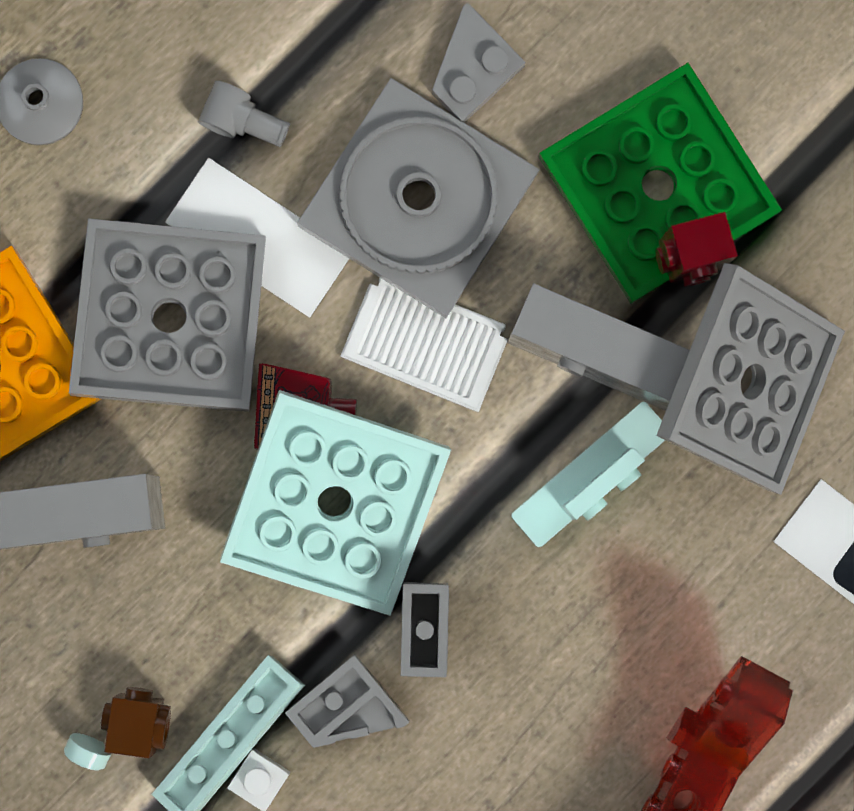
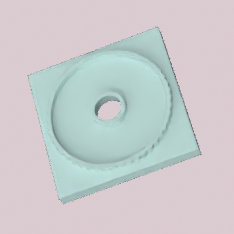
[220,390,451,616]

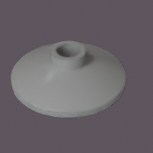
[0,59,84,145]

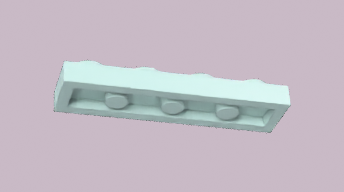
[151,655,305,811]

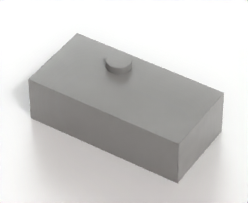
[507,283,690,411]
[0,474,166,550]

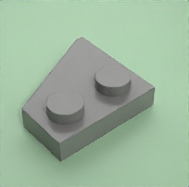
[432,2,526,123]
[285,654,410,748]

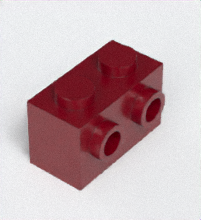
[655,212,738,287]

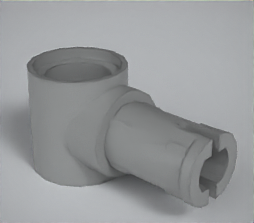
[198,81,290,147]

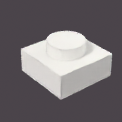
[227,748,290,811]

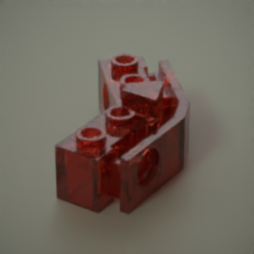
[641,656,793,811]

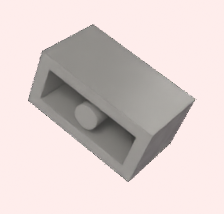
[401,582,449,677]

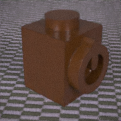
[101,687,171,759]

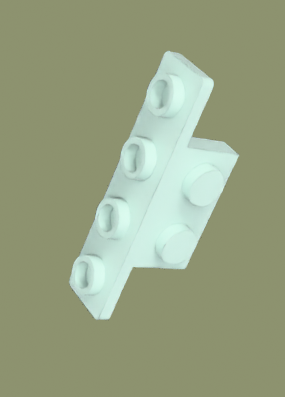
[511,402,665,547]

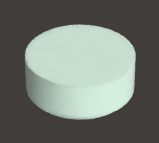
[64,733,112,770]

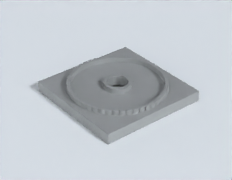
[297,78,540,319]
[69,219,266,412]
[656,263,845,495]

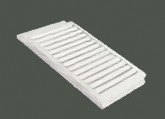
[340,278,508,412]

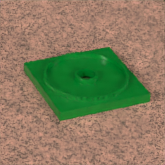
[538,62,782,304]

